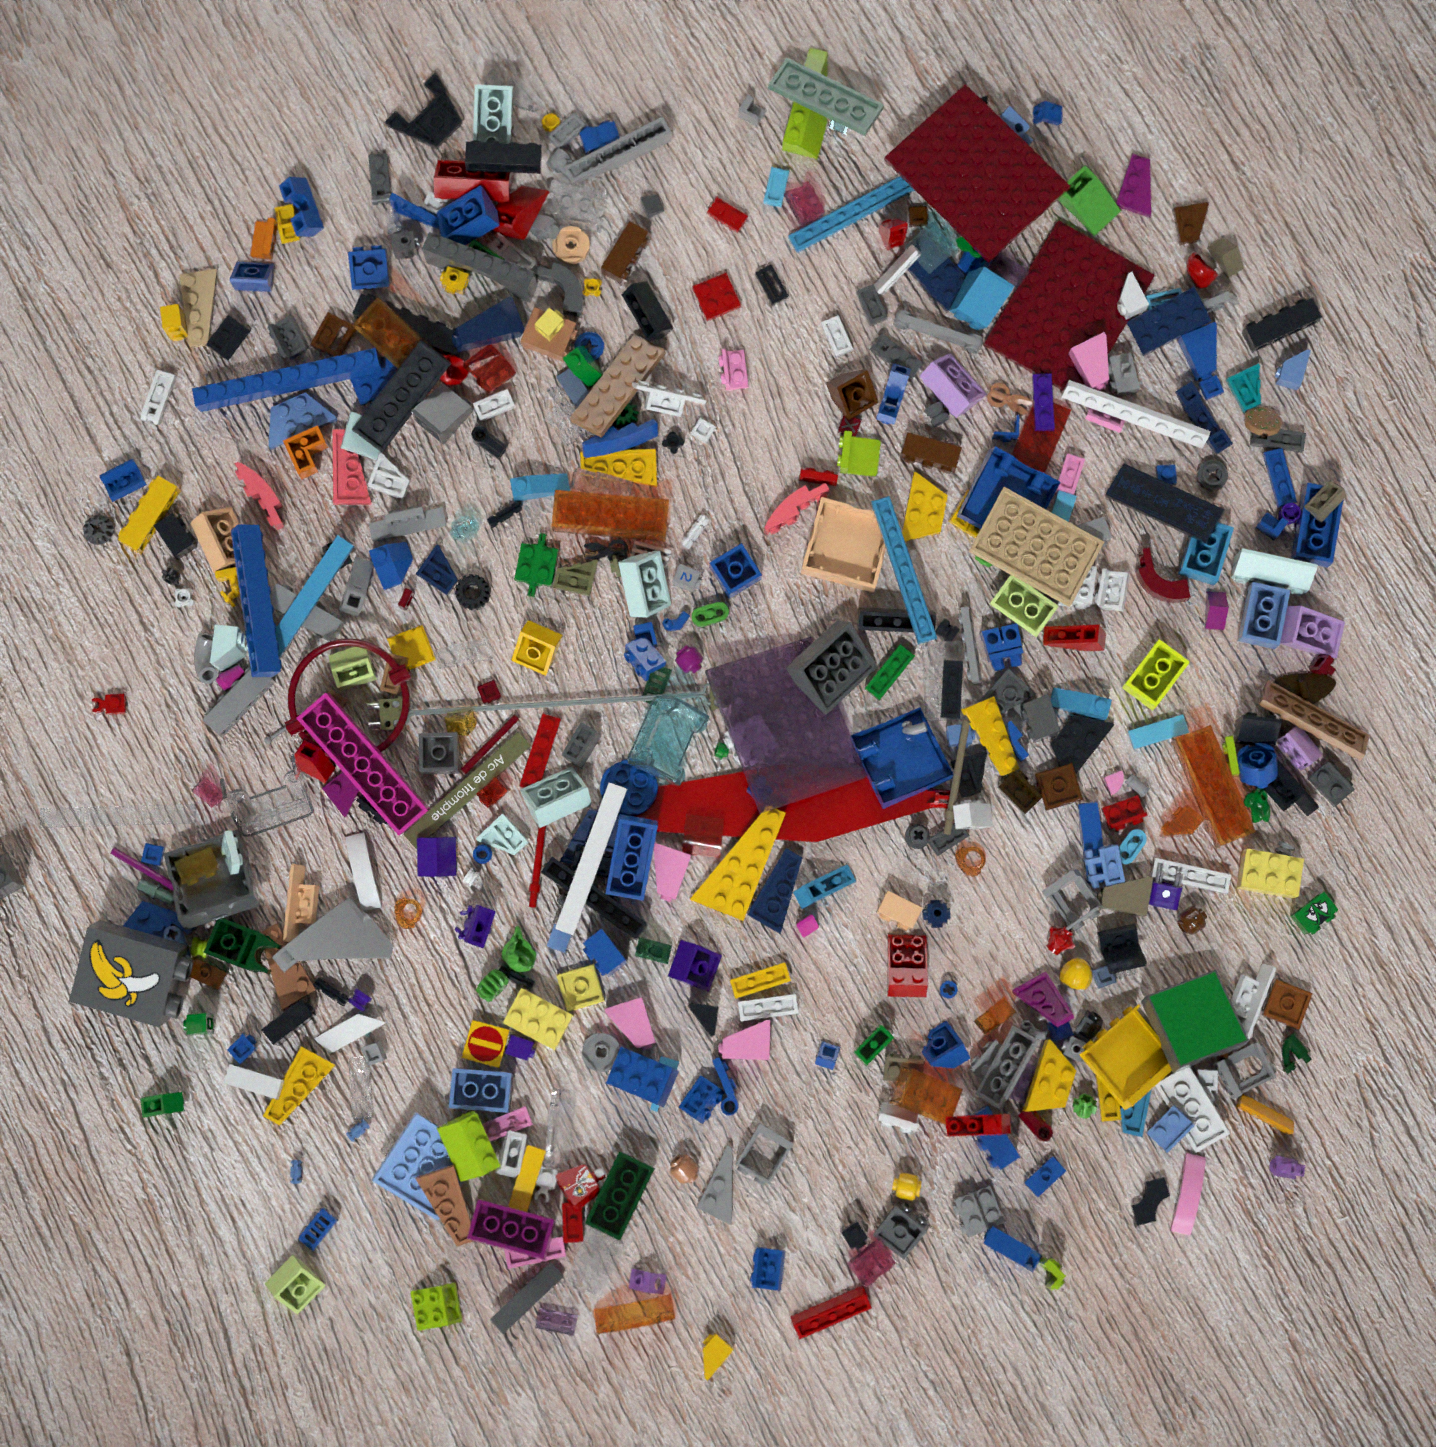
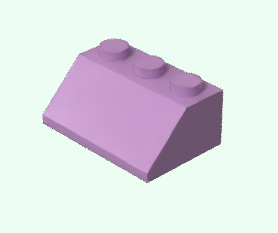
[920,353,987,418]

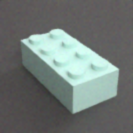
[473,84,513,143]

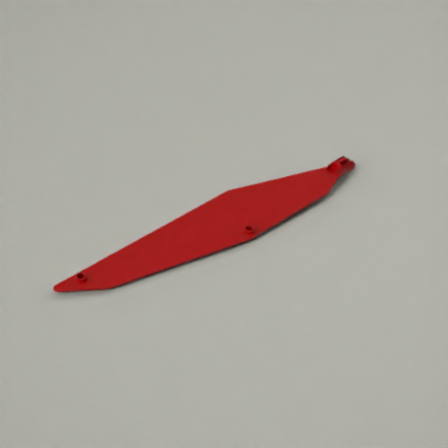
[633,764,958,842]

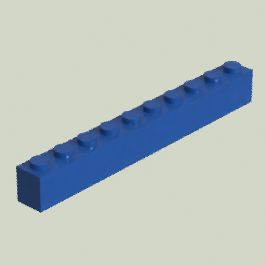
[192,348,384,412]

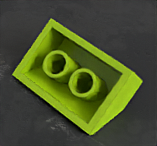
[436,1110,501,1182]

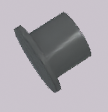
[905,824,930,849]

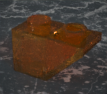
[1159,804,1204,838]
[974,997,1016,1036]

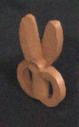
[987,383,1032,415]

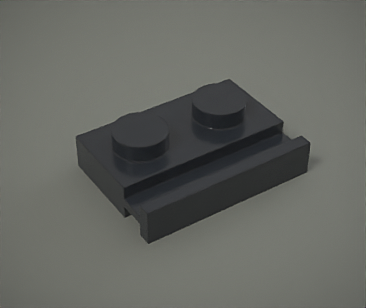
[206,315,250,361]

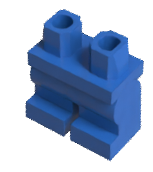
[980,623,1024,671]

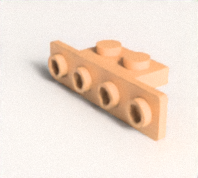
[283,864,319,942]

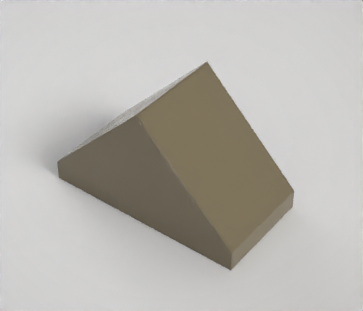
[1207,238,1244,278]

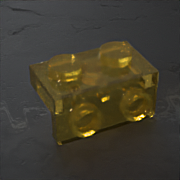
[174,847,220,886]

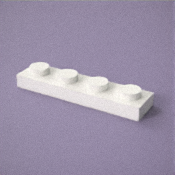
[1151,858,1231,894]

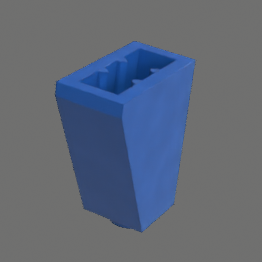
[1178,322,1217,381]
[983,1226,1043,1273]

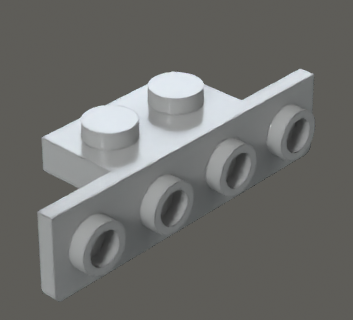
[368,505,447,542]

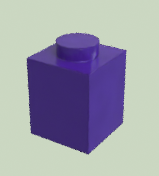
[505,1035,537,1061]

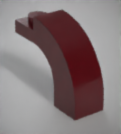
[1135,547,1191,603]

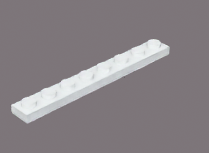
[1061,380,1210,448]

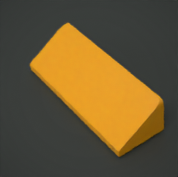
[1236,1094,1294,1135]

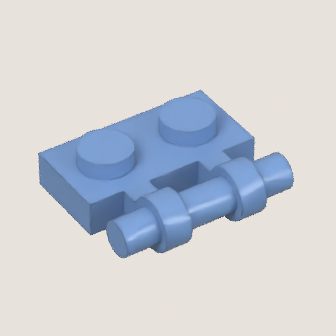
[1084,844,1125,889]

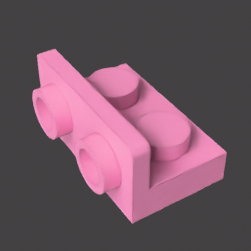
[718,349,748,390]

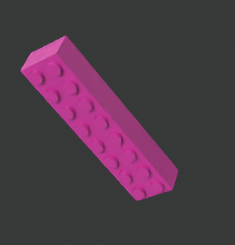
[296,693,430,836]

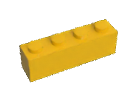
[118,476,181,554]

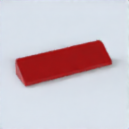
[790,1286,872,1340]

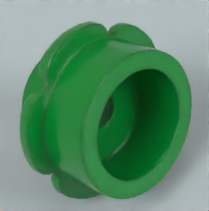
[714,742,729,760]

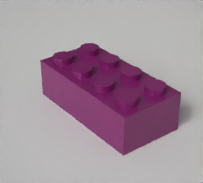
[467,1199,556,1260]

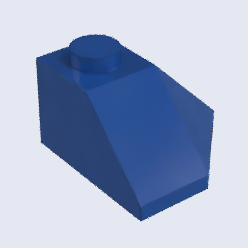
[369,542,413,590]
[922,1021,971,1069]

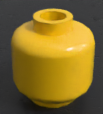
[892,1173,922,1201]

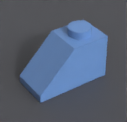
[1274,349,1311,390]

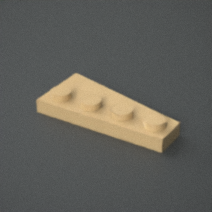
[180,269,218,348]

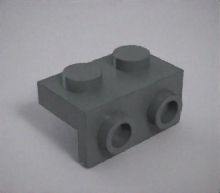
[267,315,310,359]

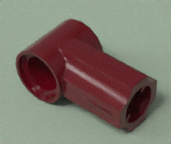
[1017,1111,1053,1142]

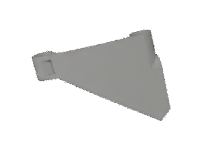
[272,897,393,973]

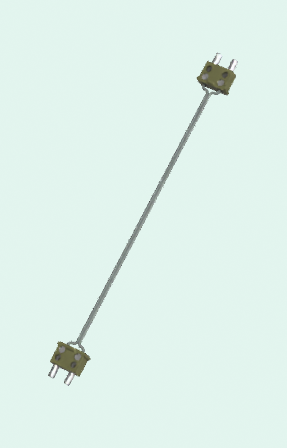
[367,676,747,731]

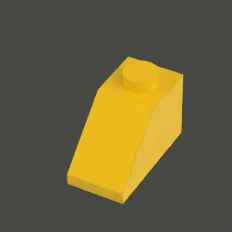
[702,1332,734,1381]

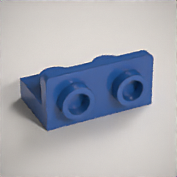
[679,1075,725,1124]

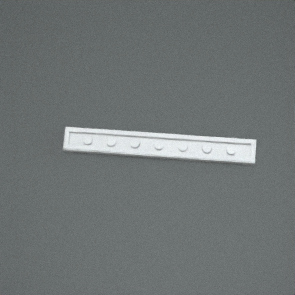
[555,783,627,936]

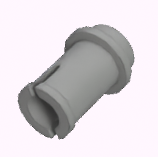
[1125,774,1150,797]

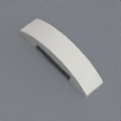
[346,833,382,912]

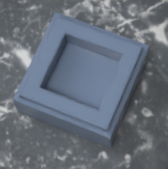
[1092,966,1117,989]

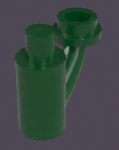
[1282,1033,1312,1074]

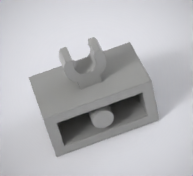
[1108,353,1140,397]

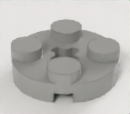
[582,1033,620,1072]

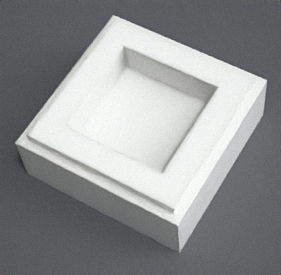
[690,417,716,444]

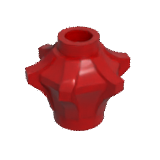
[1046,926,1076,955]

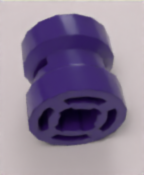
[1278,503,1301,525]

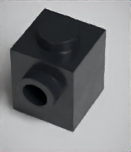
[840,1221,868,1250]

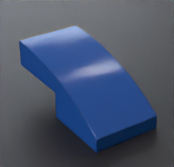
[1005,721,1029,762]

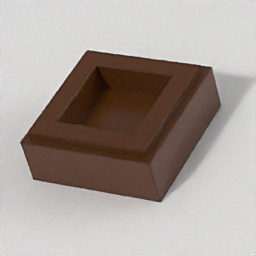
[908,206,928,227]

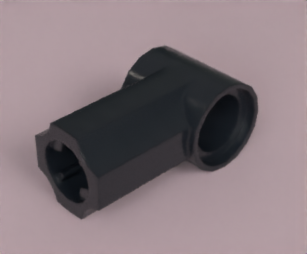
[472,426,508,460]

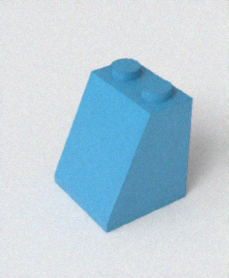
[949,267,1014,330]

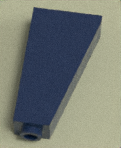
[452,296,525,352]

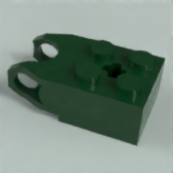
[203,918,282,974]

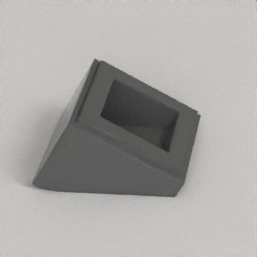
[640,194,665,218]

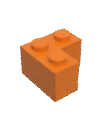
[283,425,328,480]

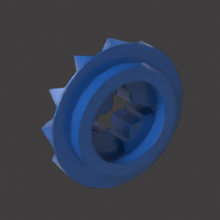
[574,332,605,360]

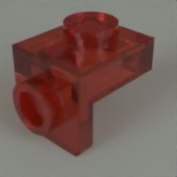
[476,775,511,808]

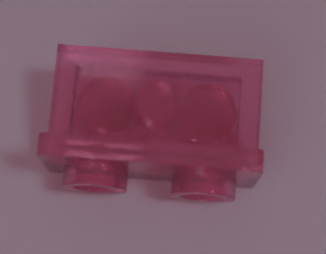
[783,181,825,226]
[846,1239,896,1287]

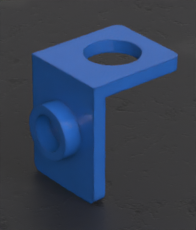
[992,414,1019,442]

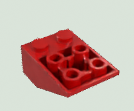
[493,185,549,240]
[887,934,928,998]

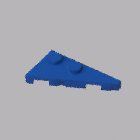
[389,193,440,230]

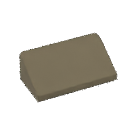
[1304,480,1346,522]

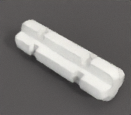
[681,515,709,549]

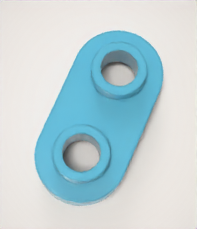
[1119,829,1147,865]

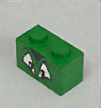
[1290,892,1339,935]

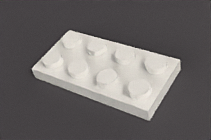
[1156,1067,1231,1153]

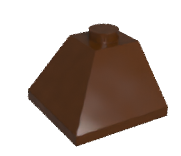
[826,369,879,420]

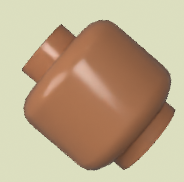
[670,1154,699,1184]

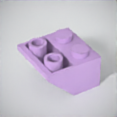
[1277,726,1323,770]

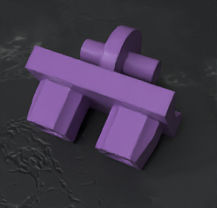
[1269,1156,1306,1180]

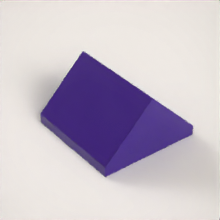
[417,837,456,877]

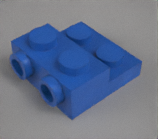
[348,245,390,290]

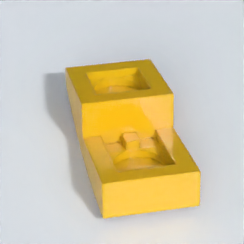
[274,204,300,244]

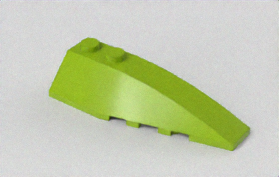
[782,48,828,159]

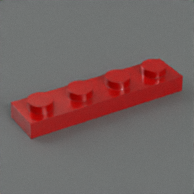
[519,713,561,788]

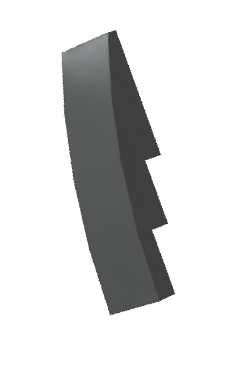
[490,1262,564,1334]

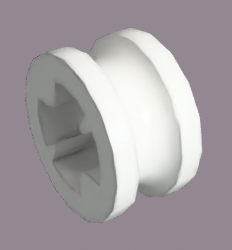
[463,868,480,887]

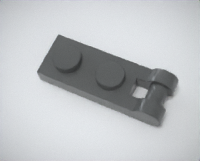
[368,153,391,205]
[870,334,923,379]
[1250,429,1306,453]

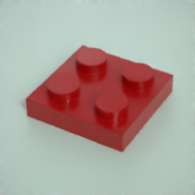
[692,273,741,321]

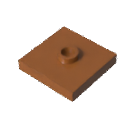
[1262,979,1313,1030]

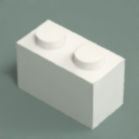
[953,800,993,830]

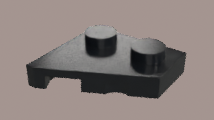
[951,751,987,799]

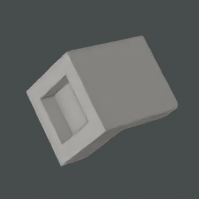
[738,95,766,127]

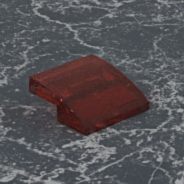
[463,345,516,394]
[682,814,725,858]

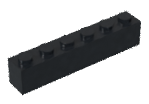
[352,293,461,357]
[541,856,648,941]

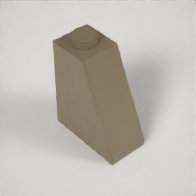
[1097,877,1153,917]

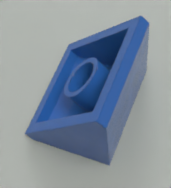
[230,262,274,292]

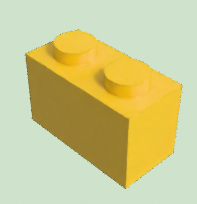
[160,304,188,341]

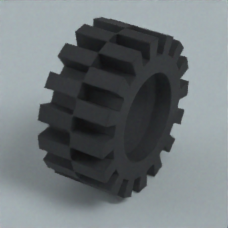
[455,574,490,610]

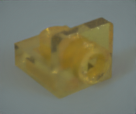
[444,710,477,736]

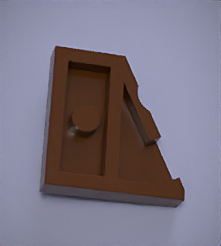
[1172,202,1209,245]

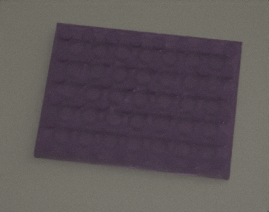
[705,636,867,814]

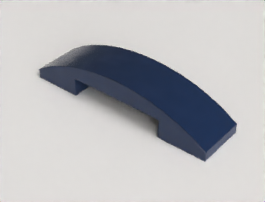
[1175,381,1233,454]

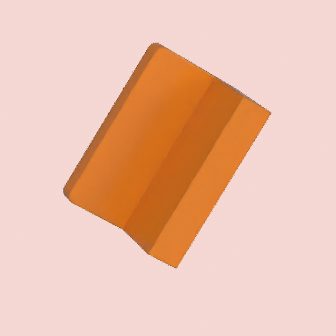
[250,218,278,260]

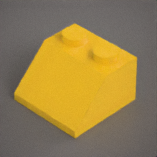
[511,620,563,676]

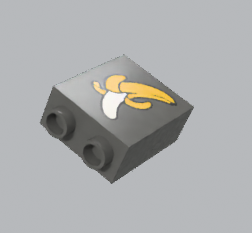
[69,920,193,1027]

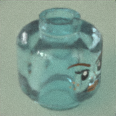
[450,515,479,543]

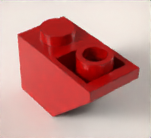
[292,740,335,784]

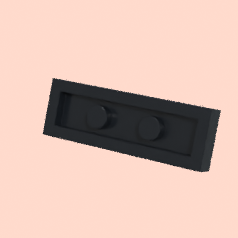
[940,660,963,720]

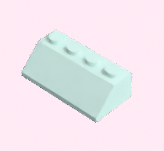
[1230,548,1318,596]

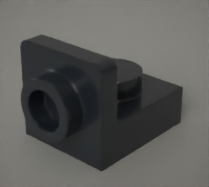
[1073,1010,1103,1043]

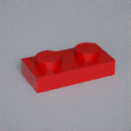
[707,197,748,233]
[799,467,838,486]
[562,1202,584,1243]

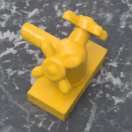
[214,567,240,607]

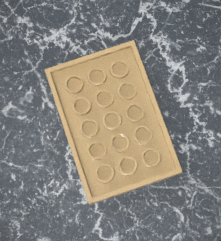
[969,487,1104,607]

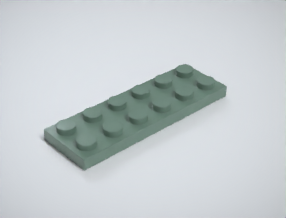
[768,58,884,136]

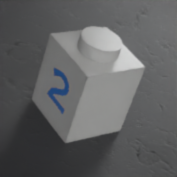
[672,564,703,593]

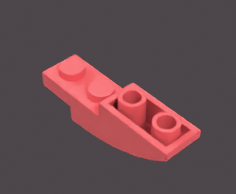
[235,462,284,530]
[764,483,829,535]

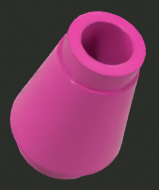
[216,665,244,691]

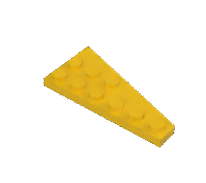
[689,806,786,921]

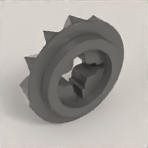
[1198,460,1228,490]
[83,514,114,545]

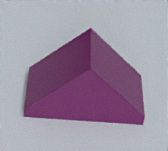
[1205,591,1229,630]

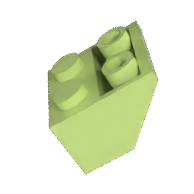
[328,647,377,692]

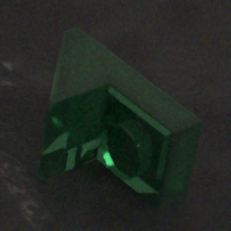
[635,937,672,964]

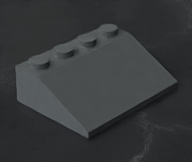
[786,620,877,715]

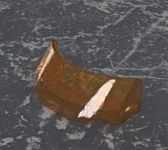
[594,1294,676,1334]

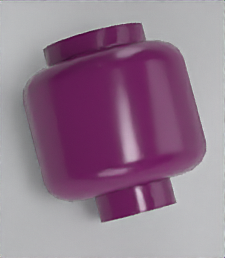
[675,645,704,674]

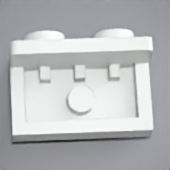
[1095,568,1130,611]
[877,1102,920,1134]

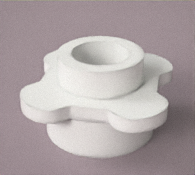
[174,588,194,607]

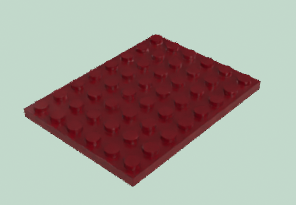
[884,84,1070,263]
[984,220,1155,391]

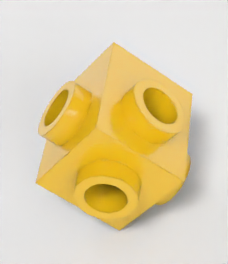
[440,266,470,295]

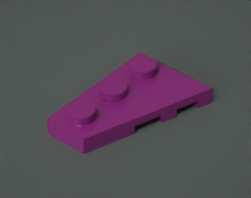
[1012,971,1075,1027]

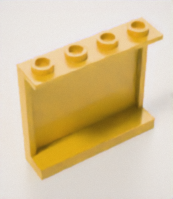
[1079,1004,1172,1110]

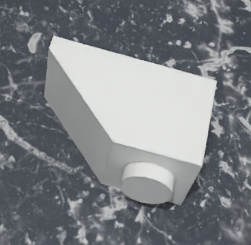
[1117,272,1149,319]
[495,1130,527,1178]

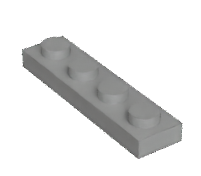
[958,606,982,685]

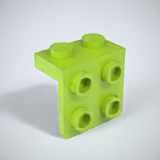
[837,431,881,477]

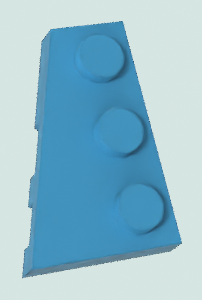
[1120,1089,1152,1137]

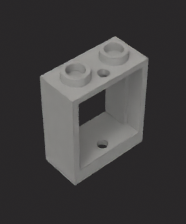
[736,1123,794,1186]

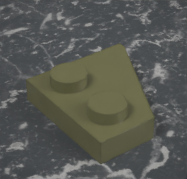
[553,560,598,597]

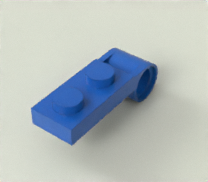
[712,1057,738,1116]

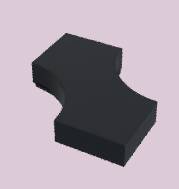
[1131,1177,1170,1226]

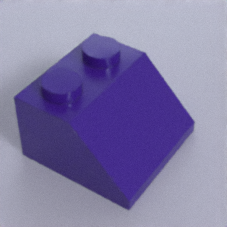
[667,940,722,992]

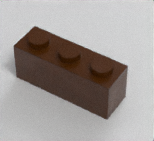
[601,221,650,284]
[900,432,962,474]

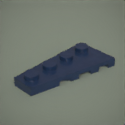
[747,848,803,935]

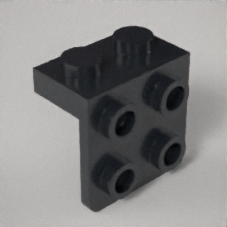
[1097,923,1147,974]

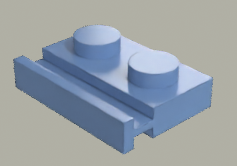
[1147,1105,1195,1153]

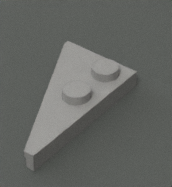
[1201,290,1239,313]
[697,1145,732,1225]

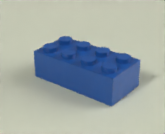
[1291,483,1343,568]
[605,814,658,901]

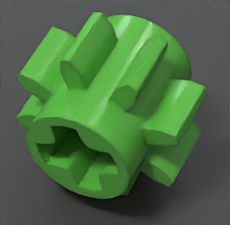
[1073,1094,1097,1119]

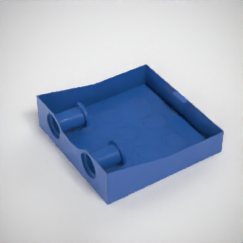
[957,446,1061,529]
[850,707,953,809]

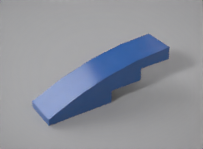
[582,419,658,458]
[1078,802,1104,884]

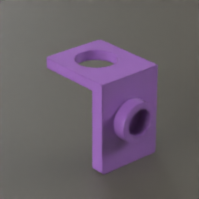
[628,1269,667,1294]

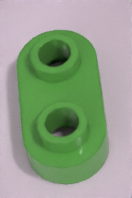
[692,602,729,627]

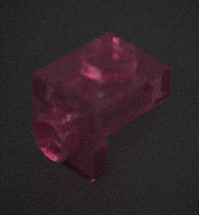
[191,776,224,808]

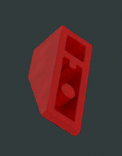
[878,218,908,251]
[1043,624,1106,651]

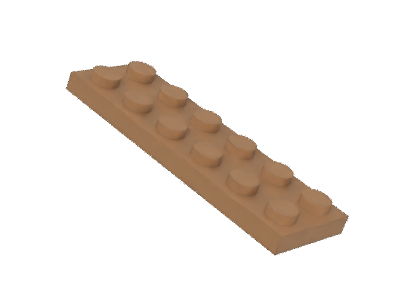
[570,334,666,438]
[1259,680,1369,760]

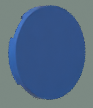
[600,759,658,816]

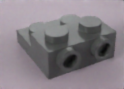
[873,1201,929,1260]

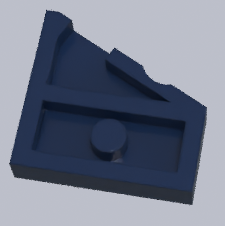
[416,544,458,596]

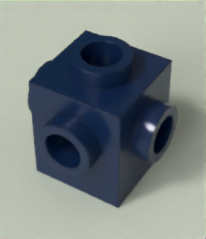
[922,900,951,928]

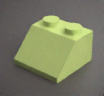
[264,1255,326,1315]

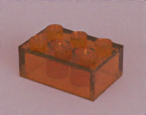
[890,1066,963,1125]

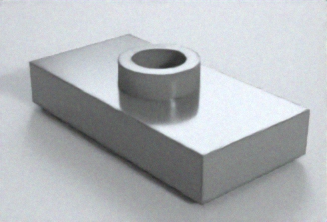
[547,112,587,149]

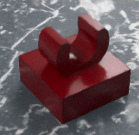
[1309,654,1336,676]

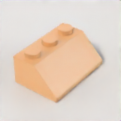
[190,507,239,573]

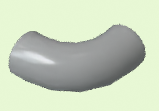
[194,633,217,684]

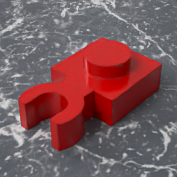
[92,693,127,715]

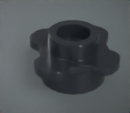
[662,432,685,454]
[162,568,181,585]

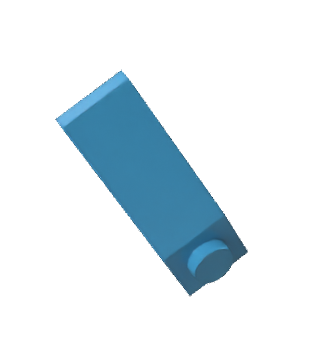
[510,473,570,502]
[1050,688,1112,721]
[793,864,856,909]

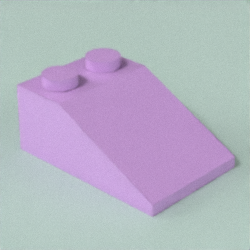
[1280,606,1345,658]

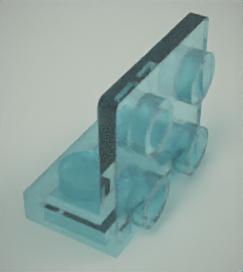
[905,222,958,274]

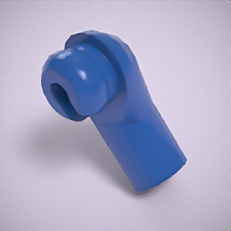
[662,611,690,631]

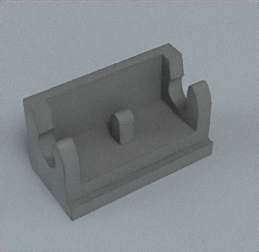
[561,722,601,769]

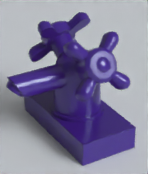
[455,905,496,948]

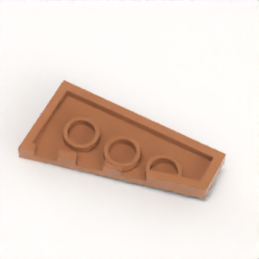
[261,923,317,1010]
[415,1165,473,1247]

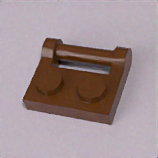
[310,312,358,357]

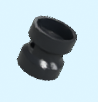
[935,618,960,644]

